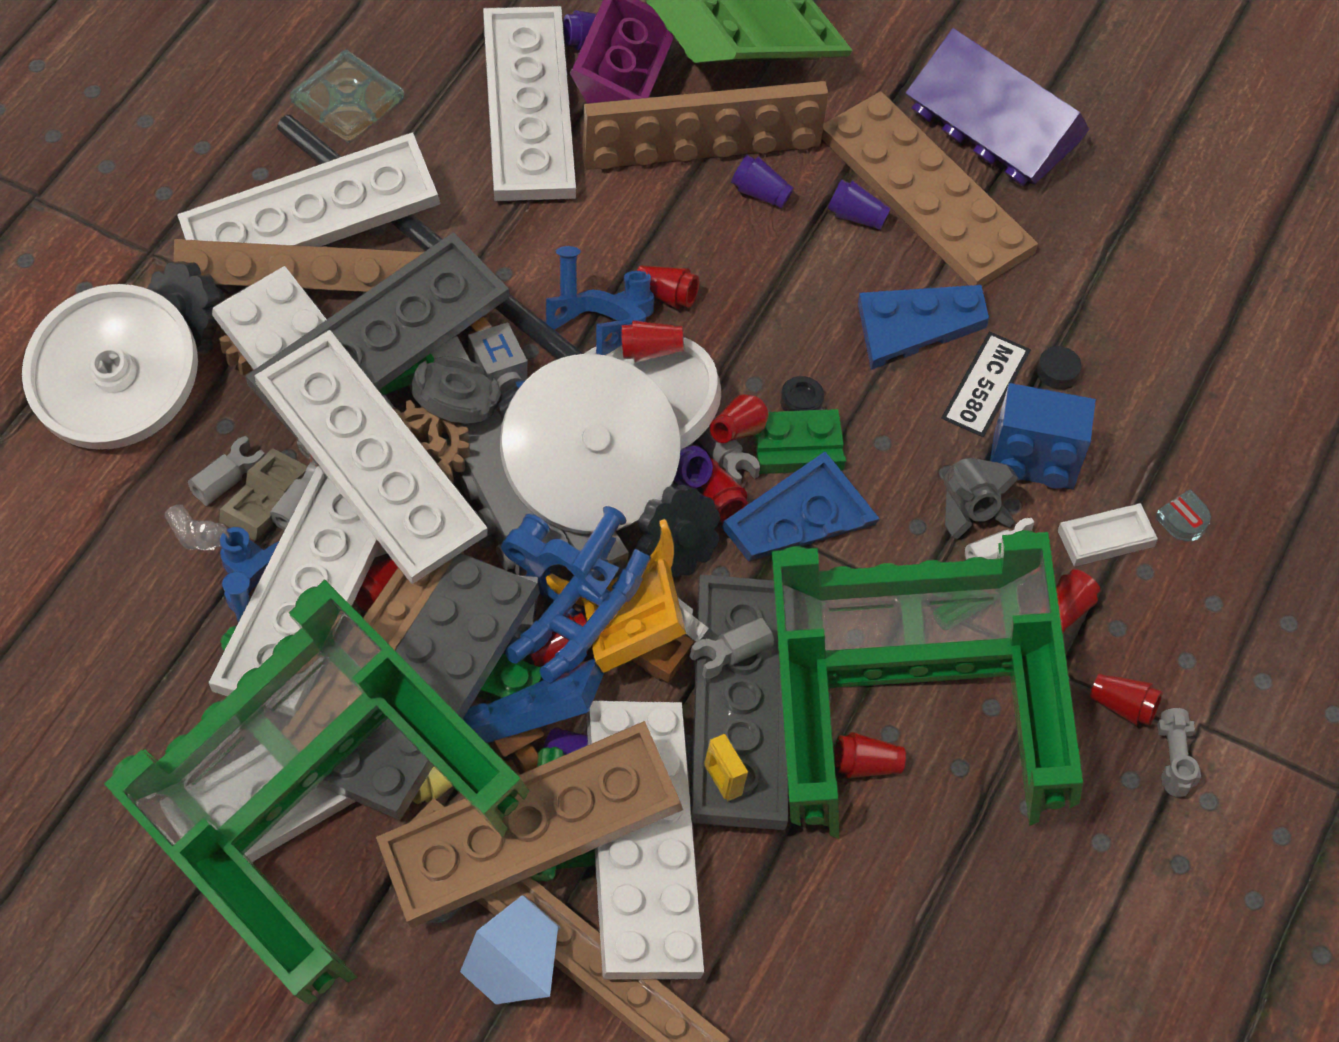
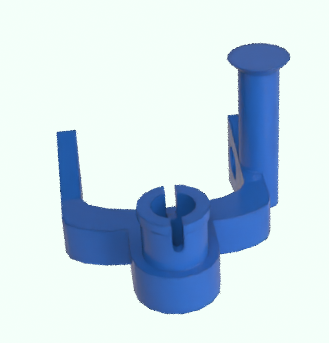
[546,246,654,356]
[501,506,627,617]
[220,527,279,623]

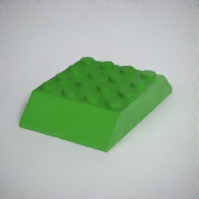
[646,0,853,63]

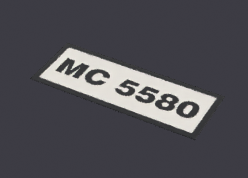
[941,331,1031,437]

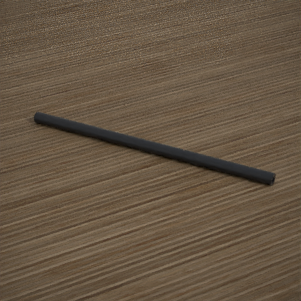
[277,114,583,360]

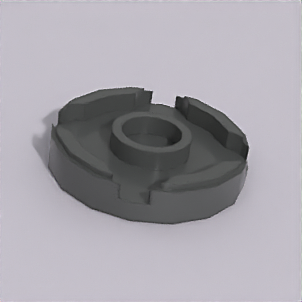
[411,356,501,424]

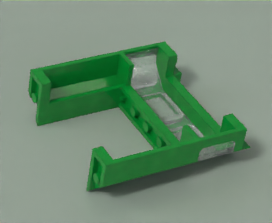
[772,530,1083,839]
[104,579,530,1004]

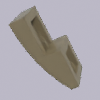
[219,448,308,541]

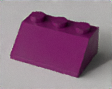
[570,0,674,104]

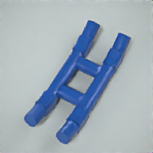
[505,537,651,683]

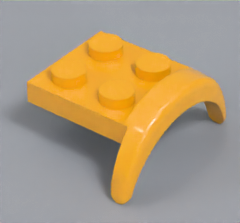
[546,519,686,673]

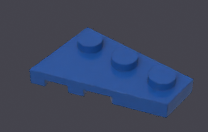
[858,285,989,370]
[721,452,880,561]
[463,659,604,743]

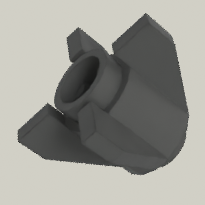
[944,458,1019,539]

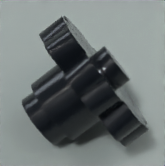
[147,261,225,347]
[637,485,720,577]

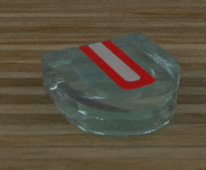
[1155,489,1211,541]

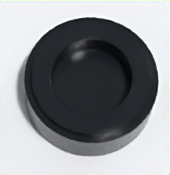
[1037,346,1082,389]
[780,376,824,411]

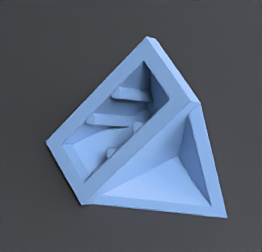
[460,895,561,1004]

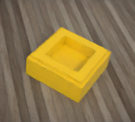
[704,734,748,802]

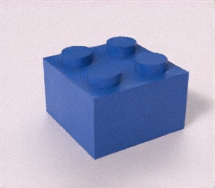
[990,383,1096,490]

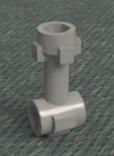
[1157,708,1201,797]

